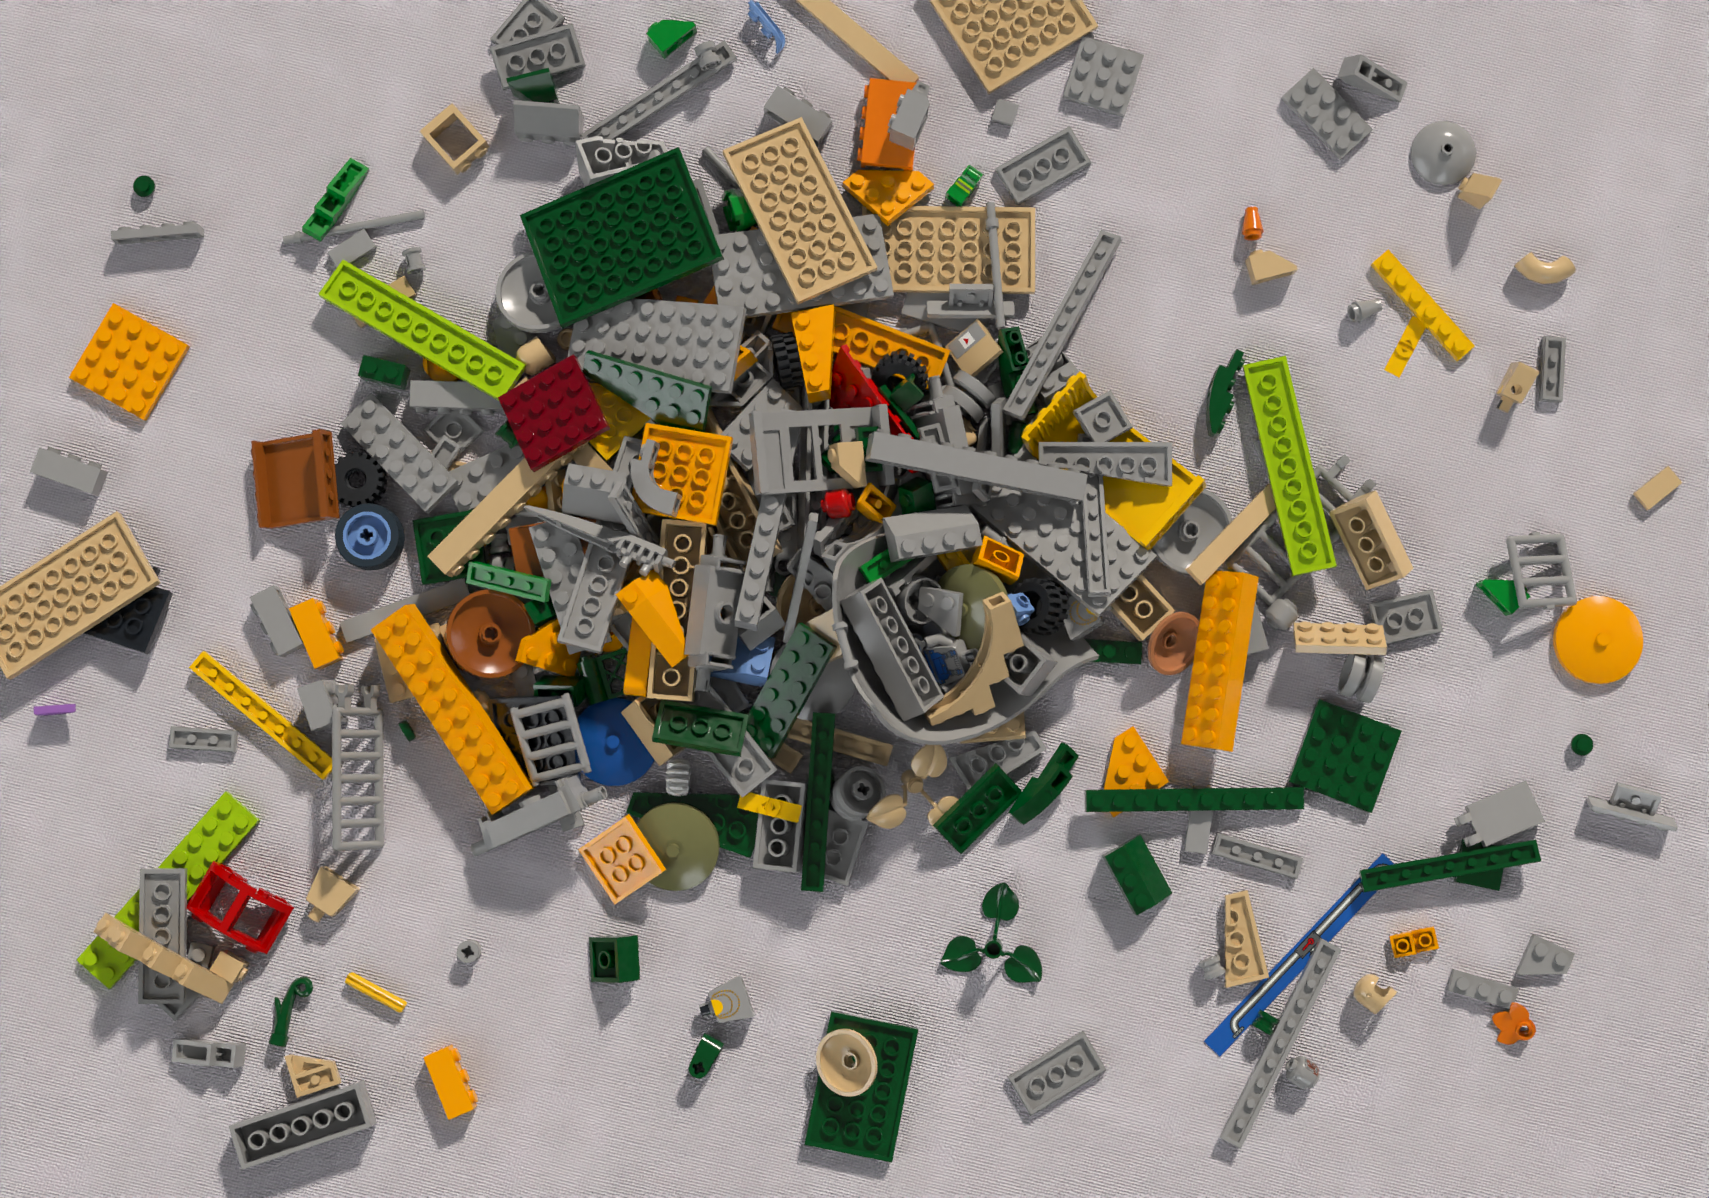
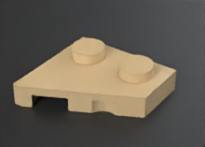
[284,1054,342,1098]

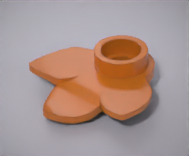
[1492,1002,1536,1045]

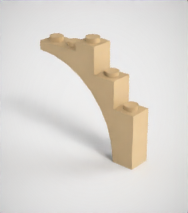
[924,592,1024,726]
[94,912,234,1004]

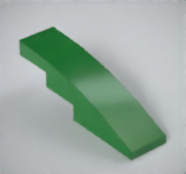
[302,158,369,242]

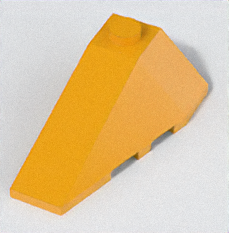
[615,569,689,668]

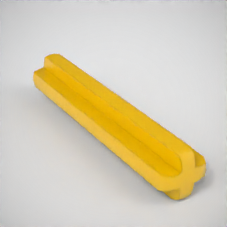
[345,972,407,1013]

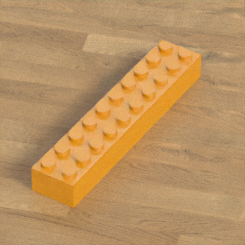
[370,604,535,815]

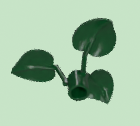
[940,882,1042,983]

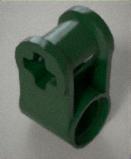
[495,420,518,449]
[688,1033,724,1078]

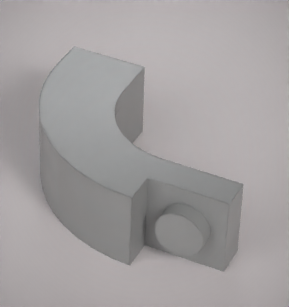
[631,439,682,517]

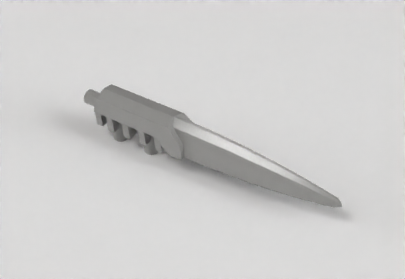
[523,505,676,576]

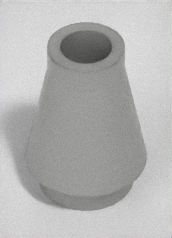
[1347,299,1382,323]

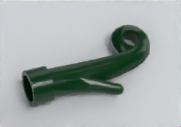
[269,977,313,1047]

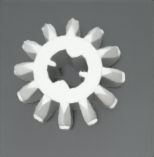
[666,759,691,796]

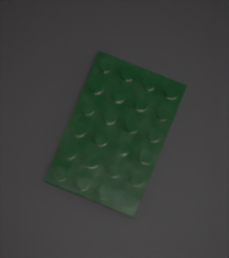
[804,1011,918,1163]

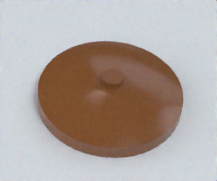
[445,589,535,678]

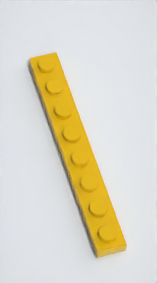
[189,651,332,780]

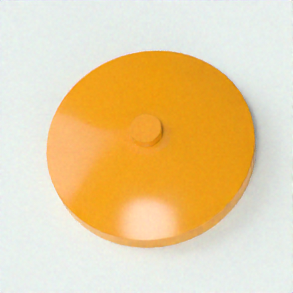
[1553,596,1643,684]

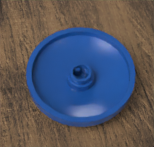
[577,698,655,786]

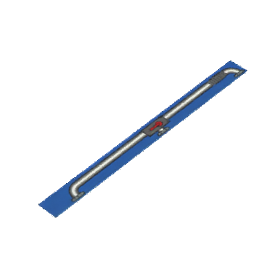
[1204,853,1394,1057]

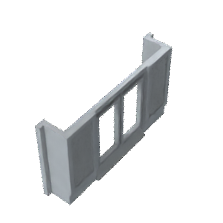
[749,404,895,495]

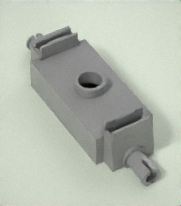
[910,375,976,510]
[684,534,746,692]
[470,774,608,856]

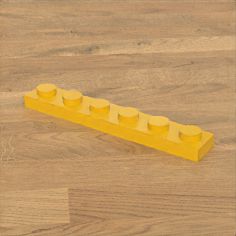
[1371,249,1475,361]

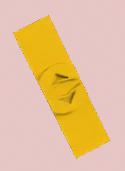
[1384,316,1426,378]
[737,792,802,823]

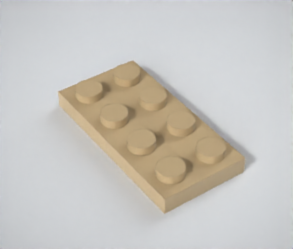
[1293,621,1387,655]

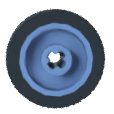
[335,503,405,570]

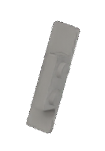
[927,284,1015,319]
[1587,782,1678,831]

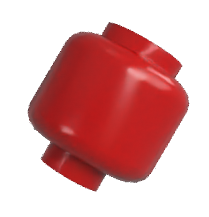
[821,488,856,519]

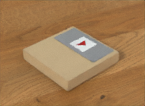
[945,318,1003,377]

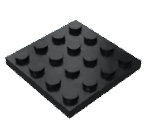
[488,695,581,785]

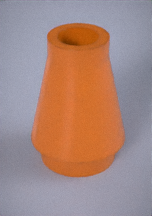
[1242,207,1264,241]

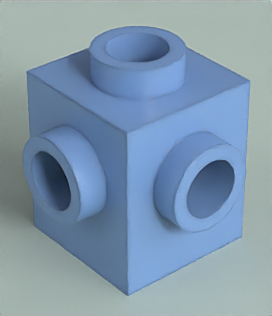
[1007,593,1035,626]

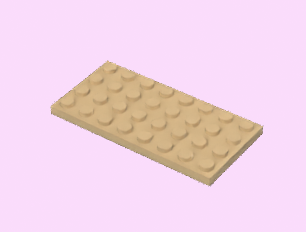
[723,117,878,305]
[862,205,1035,294]
[0,511,161,680]

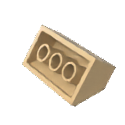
[1329,490,1413,590]

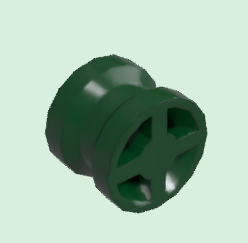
[1251,1009,1280,1036]

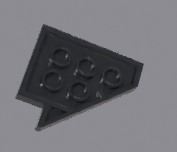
[83,567,173,655]

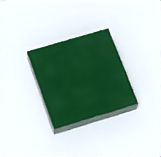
[1454,838,1504,891]

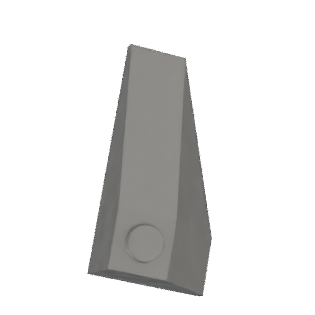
[575,136,667,187]

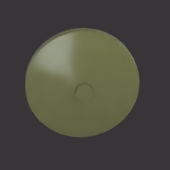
[938,564,1008,651]
[637,802,720,891]

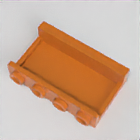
[857,78,916,171]

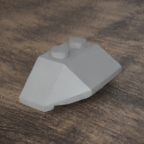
[709,329,775,408]

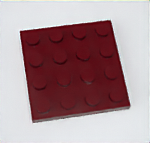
[498,354,610,472]

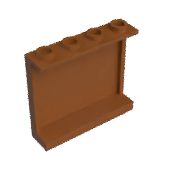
[251,429,340,529]

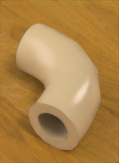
[1514,252,1576,284]

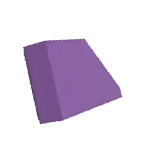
[34,704,76,716]

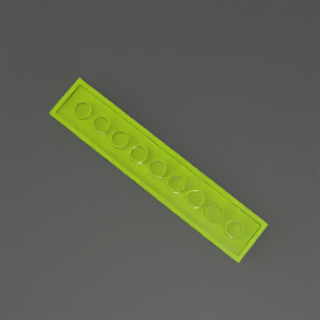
[319,260,526,402]
[1242,356,1337,577]
[77,791,260,989]

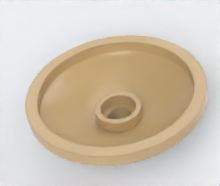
[816,1029,877,1097]

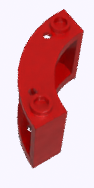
[187,861,294,954]

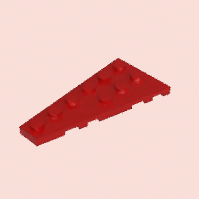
[829,344,918,474]

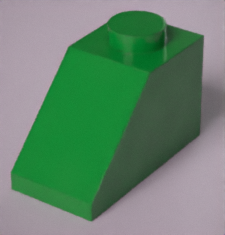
[646,19,697,59]
[1475,579,1531,616]

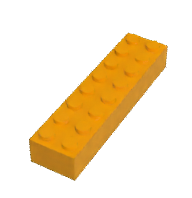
[1181,571,1259,752]

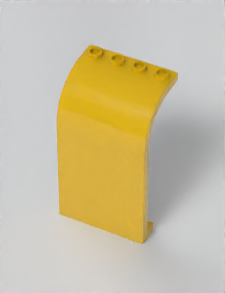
[1021,371,1206,550]

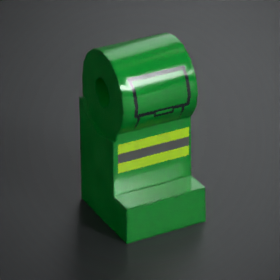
[945,164,984,207]

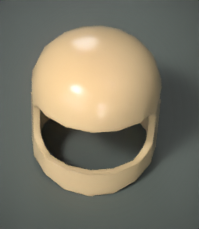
[516,336,556,375]
[1353,974,1397,1014]

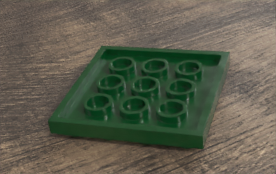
[1288,699,1402,813]

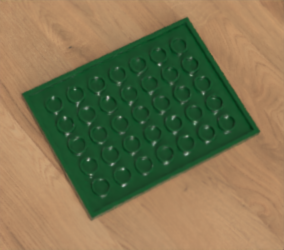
[520,147,724,328]

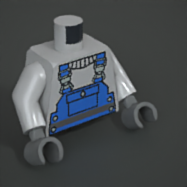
[914,633,978,695]

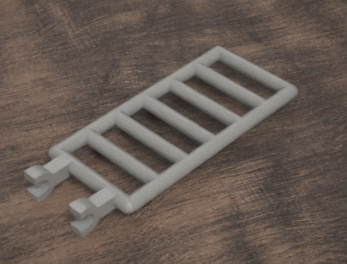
[1225,454,1377,606]
[332,684,384,851]

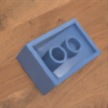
[709,636,776,687]

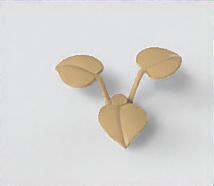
[866,745,958,829]

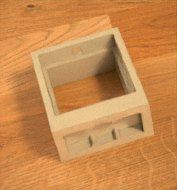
[420,103,489,175]

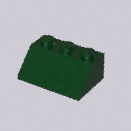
[1101,834,1172,915]

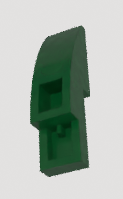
[998,326,1038,416]
[1206,349,1245,437]
[1008,742,1079,825]

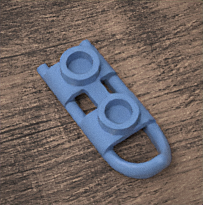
[748,0,785,54]

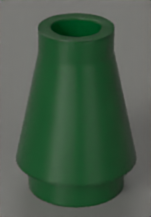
[1007,420,1029,454]

